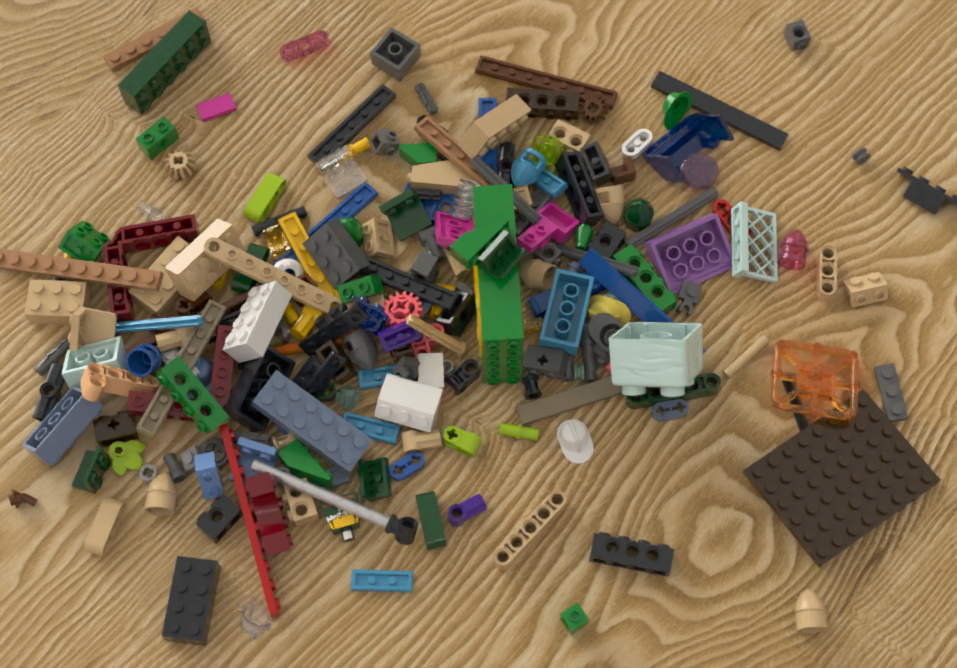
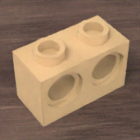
[547,119,590,157]
[281,478,319,527]

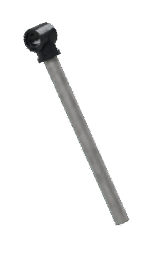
[251,459,419,545]

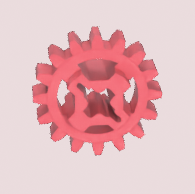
[381,291,423,327]

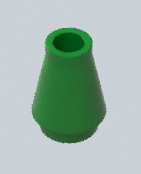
[575,224,594,251]

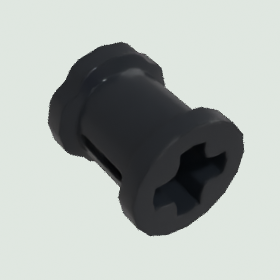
[522,375,542,400]

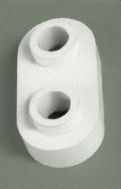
[622,129,653,159]

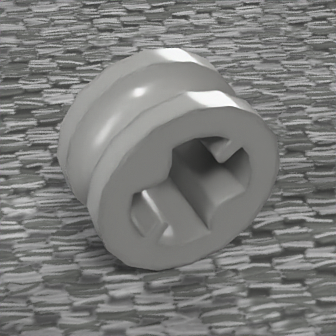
[139,464,159,484]

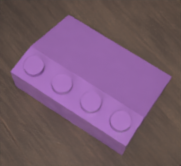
[644,213,732,294]

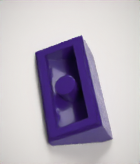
[377,321,422,353]

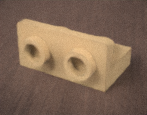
[362,218,395,259]

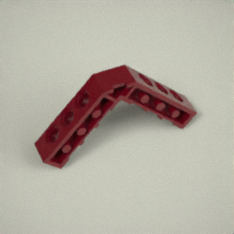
[103,214,200,322]
[127,325,234,423]

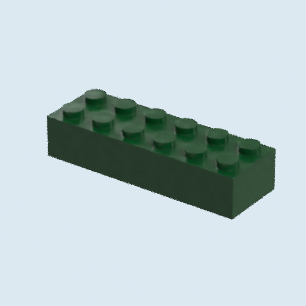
[117,10,211,115]

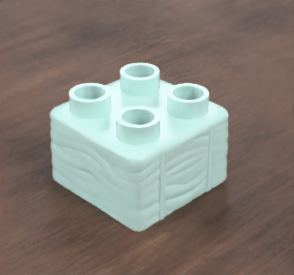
[609,322,703,397]

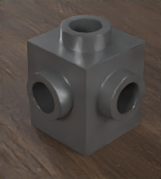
[369,129,401,156]

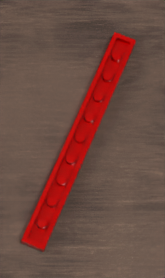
[219,423,281,618]

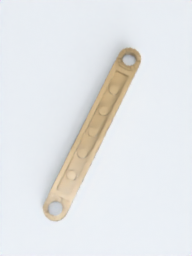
[203,237,341,314]

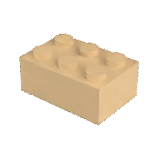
[24,279,92,325]

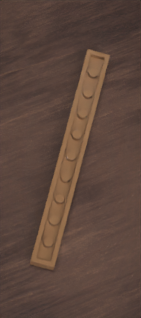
[0,249,164,292]

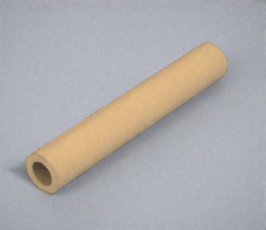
[722,335,770,379]

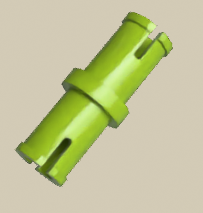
[498,423,539,441]

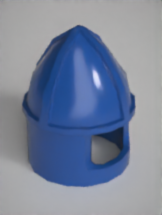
[126,343,162,377]

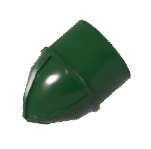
[624,197,654,232]

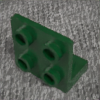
[378,188,432,241]
[72,446,111,494]

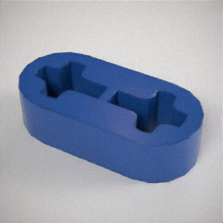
[390,452,425,481]

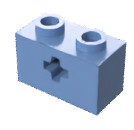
[194,451,224,500]

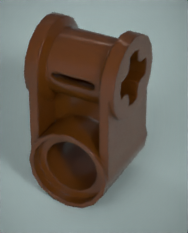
[175,291,213,317]

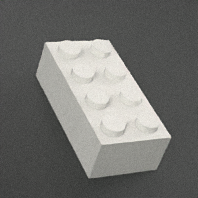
[222,281,292,363]

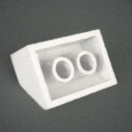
[374,373,443,433]

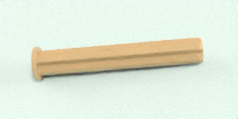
[405,314,467,356]

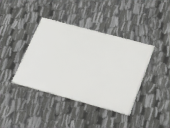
[418,353,444,388]

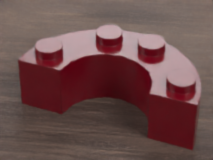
[245,472,294,557]

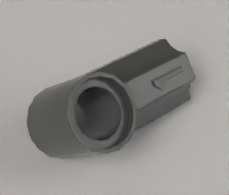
[417,225,447,263]

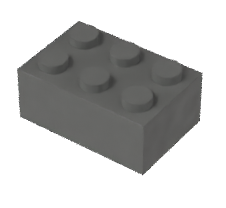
[302,218,371,290]

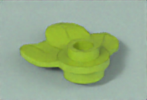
[109,440,146,476]

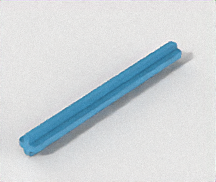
[116,315,203,333]

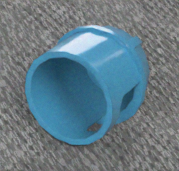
[511,148,546,186]

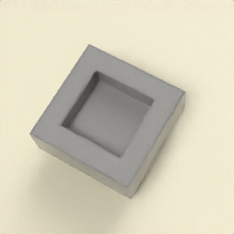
[180,445,202,472]

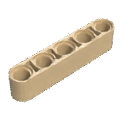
[494,490,567,570]

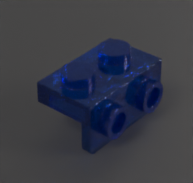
[351,295,389,336]

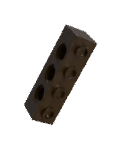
[506,87,580,121]

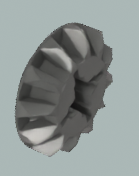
[200,437,228,467]

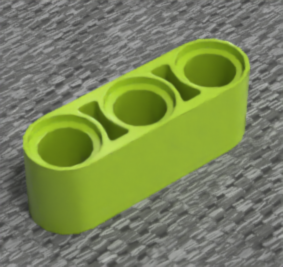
[243,172,287,223]

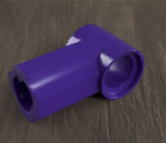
[448,494,487,527]

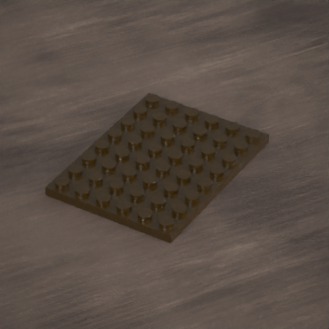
[743,389,940,568]

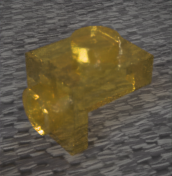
[262,224,291,257]
[522,317,543,337]

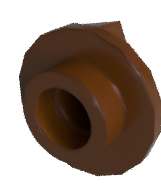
[8,489,38,509]

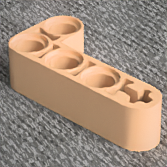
[80,362,160,402]

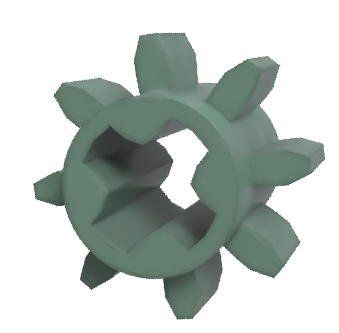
[336,386,360,409]

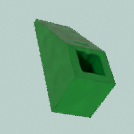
[450,218,509,270]
[277,439,334,489]

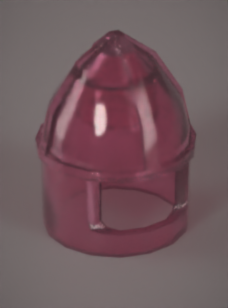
[777,229,809,270]

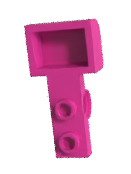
[516,201,580,254]

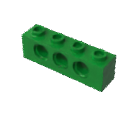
[613,244,677,314]
[156,355,229,435]

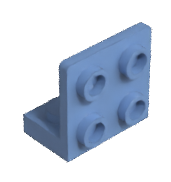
[229,437,279,484]

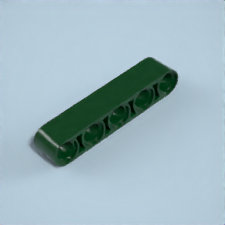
[626,373,721,409]

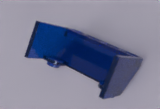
[642,113,734,183]

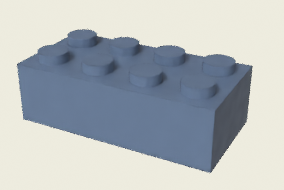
[21,386,103,467]

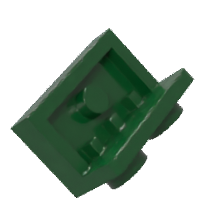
[478,230,526,280]
[357,457,392,502]

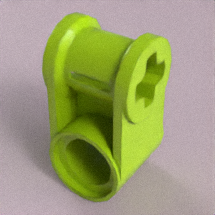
[443,426,482,458]

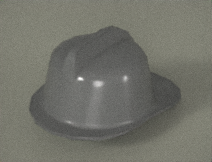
[588,313,623,353]

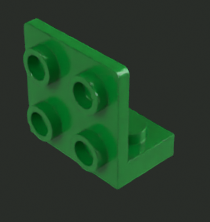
[57,221,111,262]

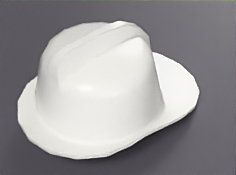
[557,419,594,464]

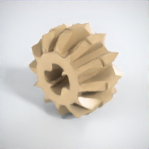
[164,149,196,181]

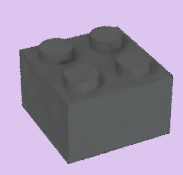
[370,27,421,81]

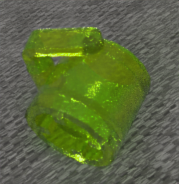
[531,134,564,165]

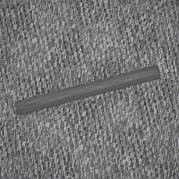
[624,187,719,248]

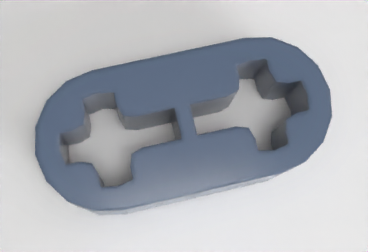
[652,399,689,422]

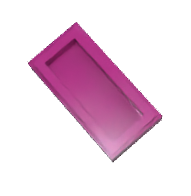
[196,93,237,122]

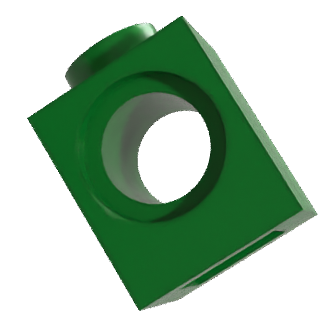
[560,602,589,636]

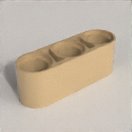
[816,245,837,302]
[84,497,126,557]

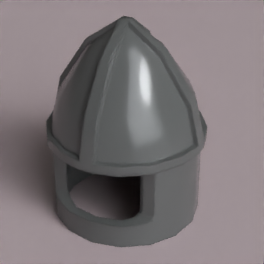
[342,329,379,370]

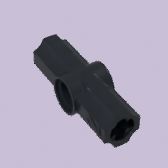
[499,141,516,189]
[32,363,65,422]

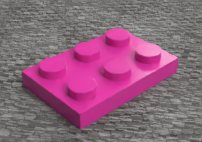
[434,211,473,247]

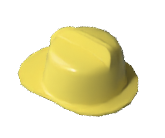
[587,295,631,326]

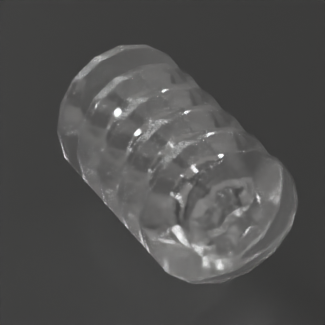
[450,178,481,220]

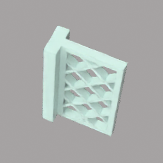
[731,201,778,283]

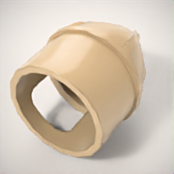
[595,184,626,225]
[518,259,557,291]
[144,472,178,516]
[794,588,828,633]

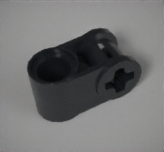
[444,359,480,395]

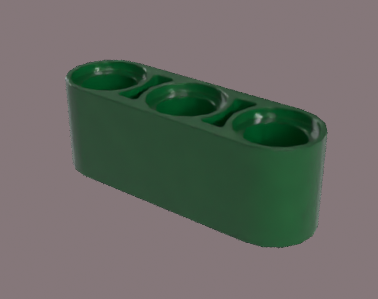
[231,243,270,294]
[415,491,447,550]

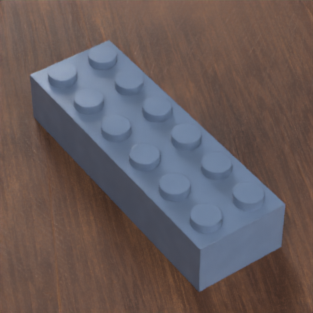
[251,370,373,475]

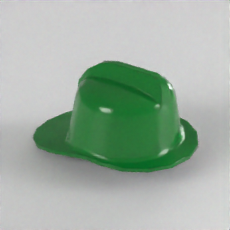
[662,91,693,130]

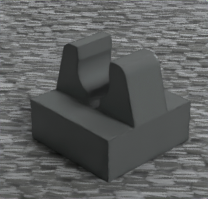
[393,356,420,380]

